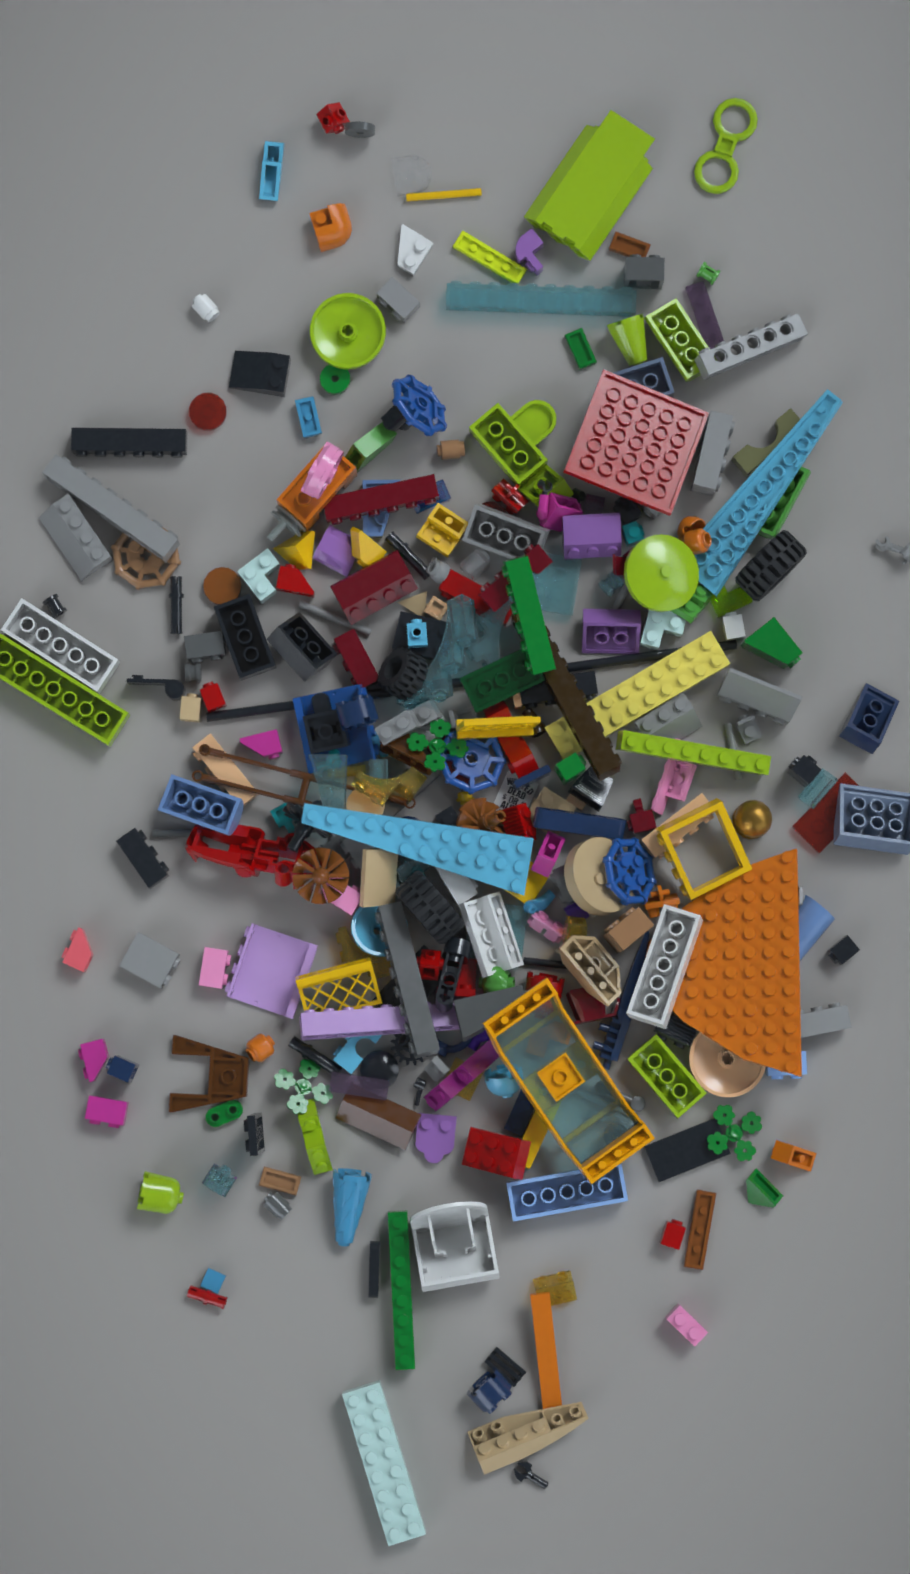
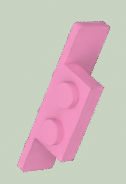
[651,738,697,815]

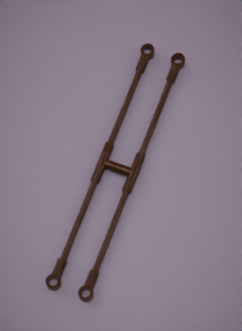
[192,744,416,809]

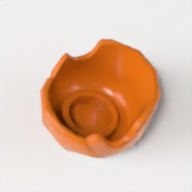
[677,516,706,541]

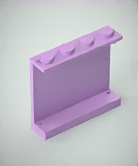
[225,923,318,1019]

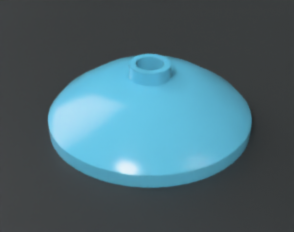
[351,906,408,957]

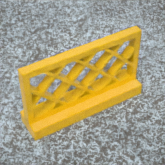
[455,716,541,740]
[295,957,382,1012]

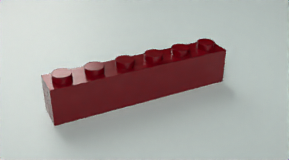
[324,474,439,525]

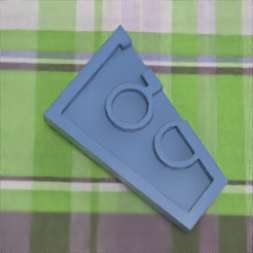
[363,479,401,538]

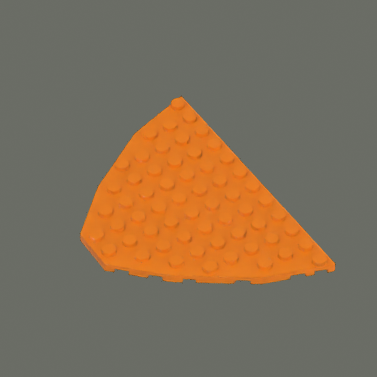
[646,849,802,1077]

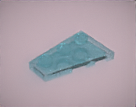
[308,754,348,809]

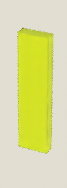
[453,230,527,286]

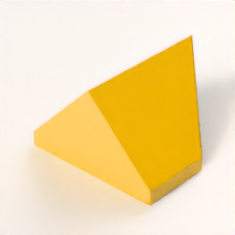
[272,531,315,570]

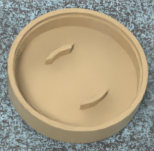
[564,837,634,916]

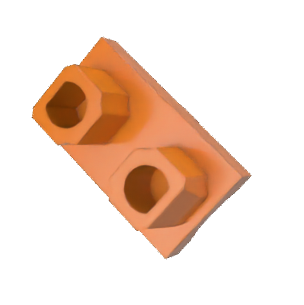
[644,885,680,918]

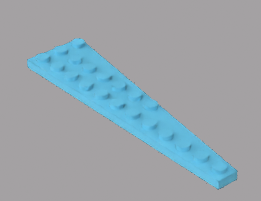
[694,389,843,597]
[301,803,534,896]

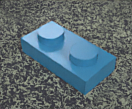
[295,396,322,438]

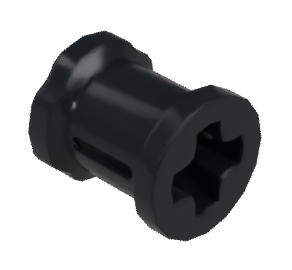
[43,594,67,619]

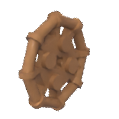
[111,520,181,590]

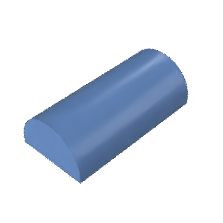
[158,774,243,836]
[799,895,835,961]

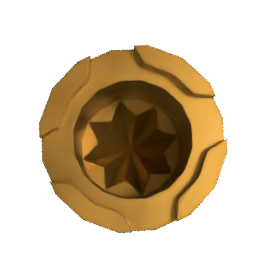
[732,800,773,839]

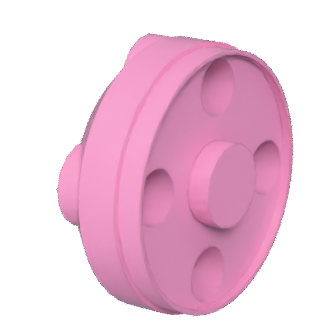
[301,441,344,499]

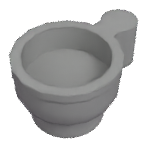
[426,557,450,583]

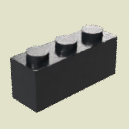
[116,828,169,889]

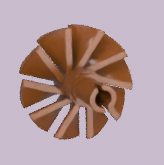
[456,798,506,834]
[293,848,349,904]

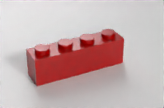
[439,569,513,627]

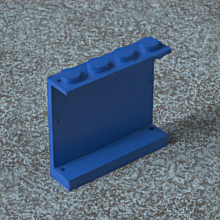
[293,684,380,773]

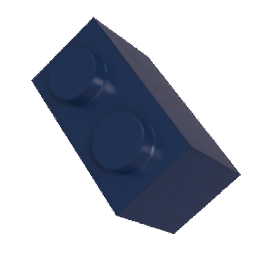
[106,1055,140,1083]

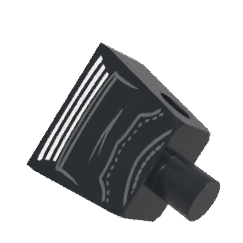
[568,766,614,812]

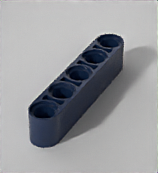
[533,807,627,839]

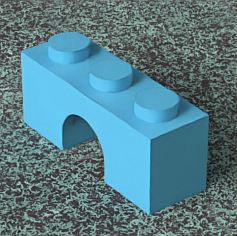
[333,1035,382,1074]

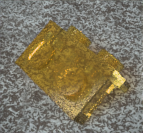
[533,1270,577,1306]

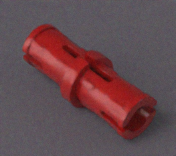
[187,1285,228,1309]

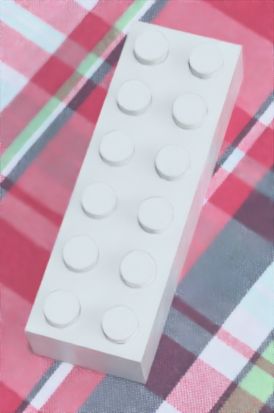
[1,598,120,694]
[627,904,703,1029]

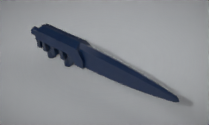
[592,931,649,1070]

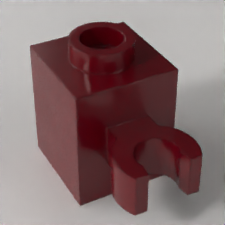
[626,798,657,835]

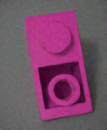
[78,1039,109,1082]

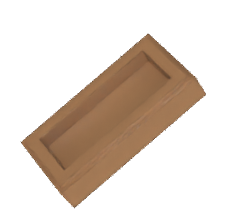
[259,1166,301,1196]

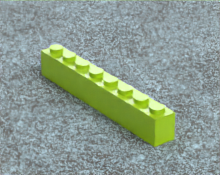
[615,730,771,776]

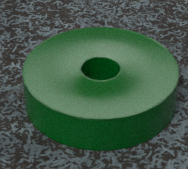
[320,365,350,395]

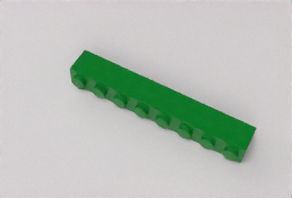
[388,1210,415,1370]

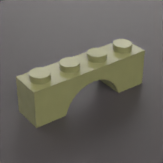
[731,408,800,477]

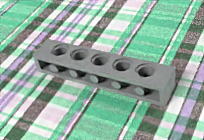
[695,314,808,380]

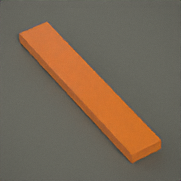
[530,1292,562,1409]

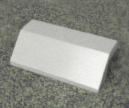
[459,891,524,978]

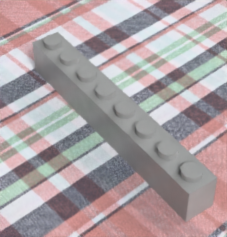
[42,455,180,562]

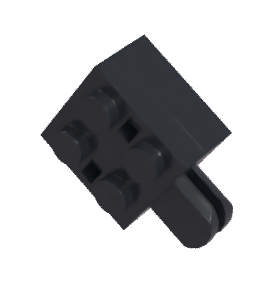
[303,693,351,754]

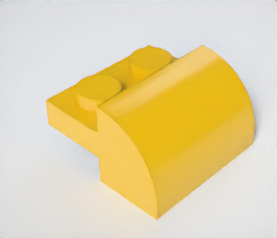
[416,503,468,558]

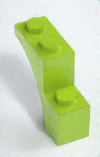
[296,1099,333,1175]

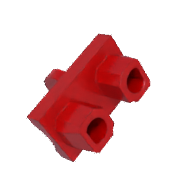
[491,478,529,515]

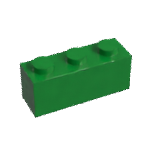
[554,752,587,785]

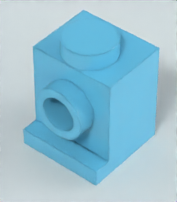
[407,619,428,648]

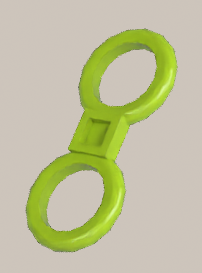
[694,98,758,194]

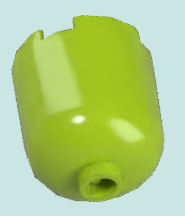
[136,1171,184,1214]

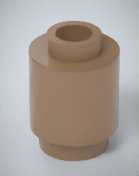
[437,439,465,460]

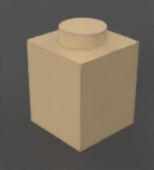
[179,693,202,723]

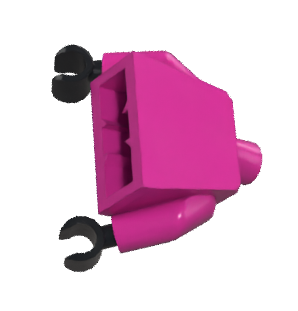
[536,479,586,532]

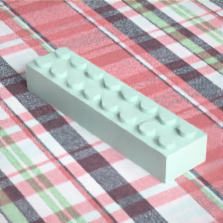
[342,1380,426,1546]

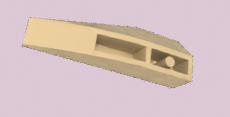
[468,1402,589,1475]

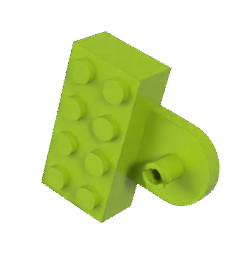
[469,400,556,486]

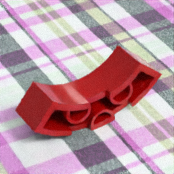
[483,701,539,779]

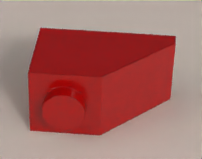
[276,564,315,598]

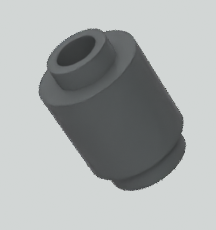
[264,1191,292,1220]

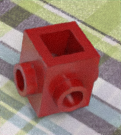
[316,102,350,134]
[417,949,444,981]

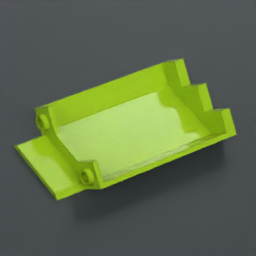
[524,110,655,261]

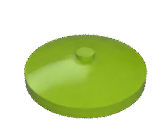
[310,293,386,369]
[624,534,699,612]

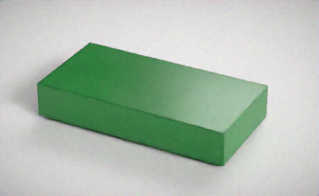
[564,328,597,370]

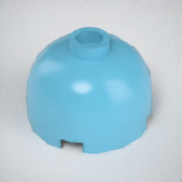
[484,1064,523,1098]

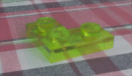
[710,586,753,619]

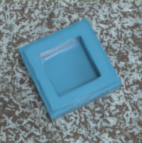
[200,1268,226,1294]

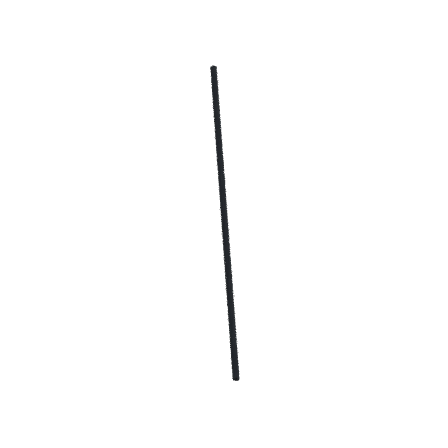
[206,640,737,722]

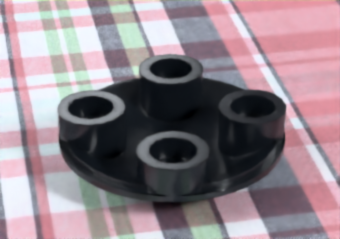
[360,1050,399,1089]

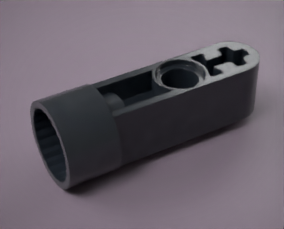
[435,937,472,1012]

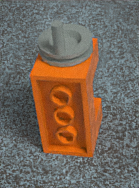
[267,446,357,542]

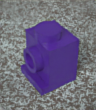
[563,903,590,926]

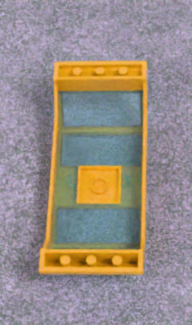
[483,978,655,1184]

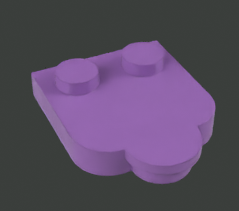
[415,1113,457,1163]

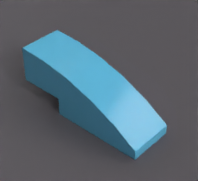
[259,141,285,201]

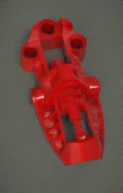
[185,824,316,890]

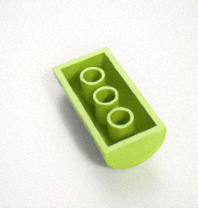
[644,298,718,382]
[627,1034,707,1119]

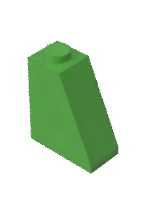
[345,422,397,473]

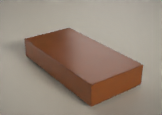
[609,231,651,257]

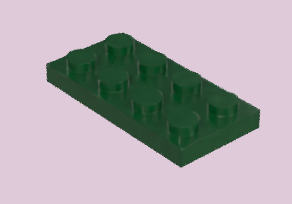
[459,649,545,713]

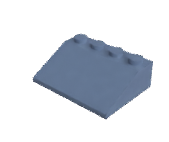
[833,783,910,855]

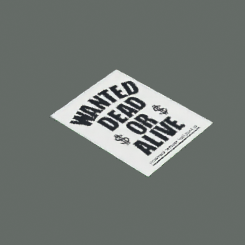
[494,770,539,811]

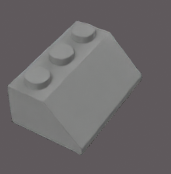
[633,692,702,740]

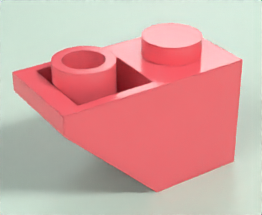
[62,927,94,972]

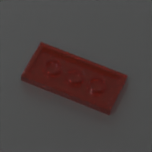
[792,772,859,854]

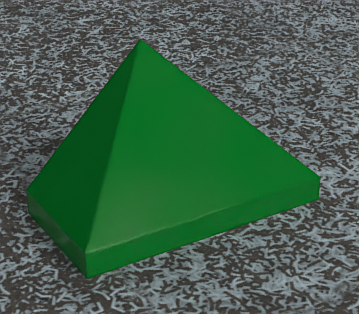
[746,1168,783,1208]

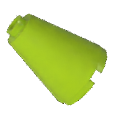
[607,313,647,366]

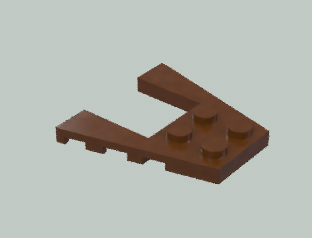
[169,1035,250,1112]

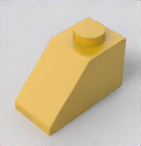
[350,526,387,568]

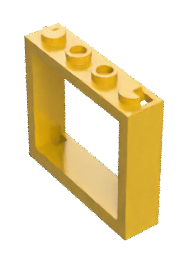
[656,798,752,900]

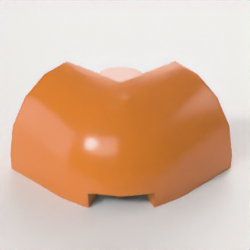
[309,203,352,252]

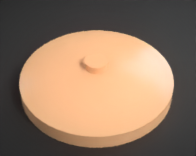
[689,1032,766,1097]

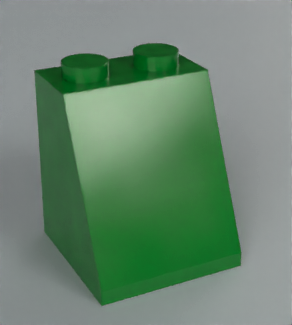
[741,617,803,669]

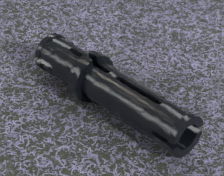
[385,531,430,580]
[169,576,184,634]
[288,1035,343,1077]

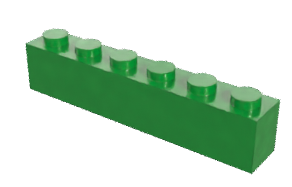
[501,555,556,675]

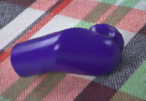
[468,1030,490,1051]

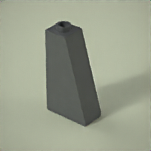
[454,985,527,1042]

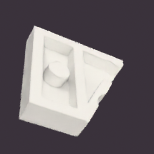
[397,224,434,276]

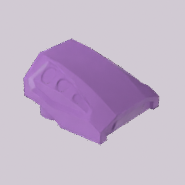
[313,524,356,577]

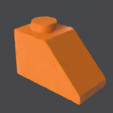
[771,1140,817,1172]

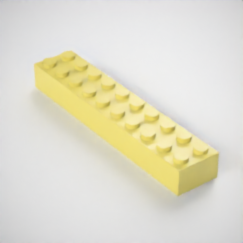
[545,631,730,760]

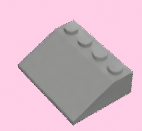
[717,668,802,725]

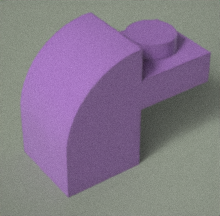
[515,228,543,275]

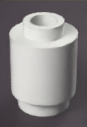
[192,294,220,322]

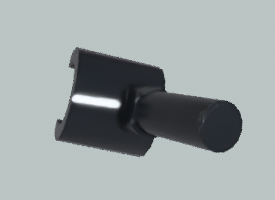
[413,1077,426,1106]

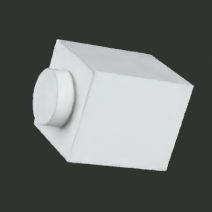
[721,612,746,641]

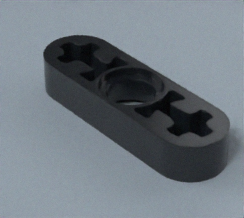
[368,1241,380,1298]

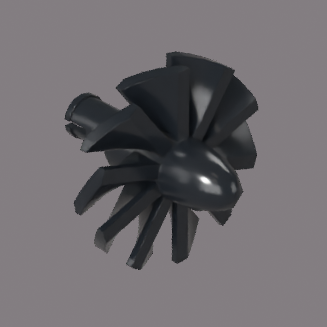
[282,800,334,853]

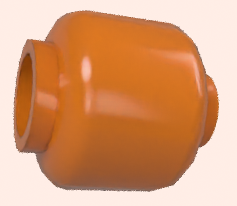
[682,528,712,555]
[245,1034,275,1062]

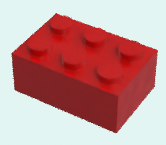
[461,1127,531,1180]

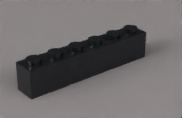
[71,428,188,458]

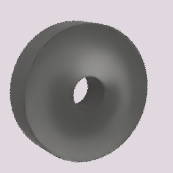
[345,121,375,138]

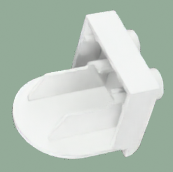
[410,1202,500,1292]

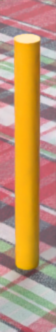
[406,188,482,201]

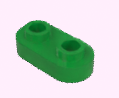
[206,1100,243,1127]

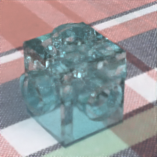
[202,1163,237,1197]

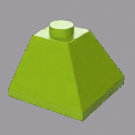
[518,464,574,506]

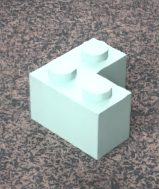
[237,548,280,604]
[640,610,686,650]

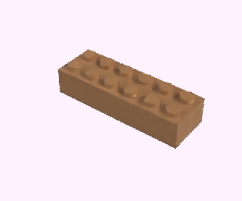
[603,907,654,953]

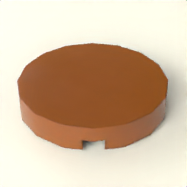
[203,567,242,605]

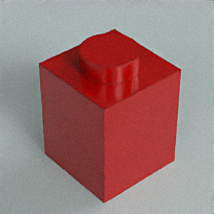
[200,681,227,712]
[659,1219,686,1250]

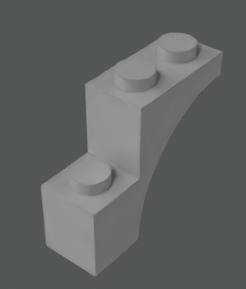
[374,700,443,746]

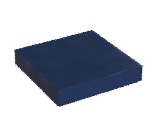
[512,765,551,792]

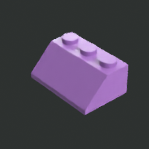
[562,513,622,559]
[582,609,641,654]

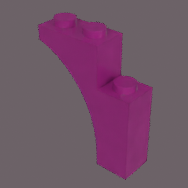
[423,1040,499,1112]

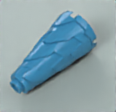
[333,1168,372,1246]

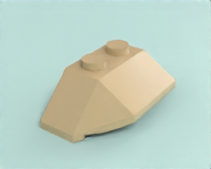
[559,935,621,1006]

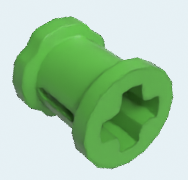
[696,261,721,285]

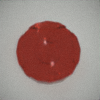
[189,393,227,431]

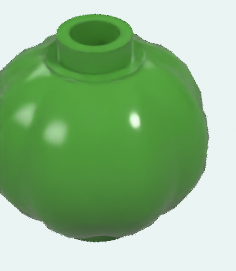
[479,966,515,993]

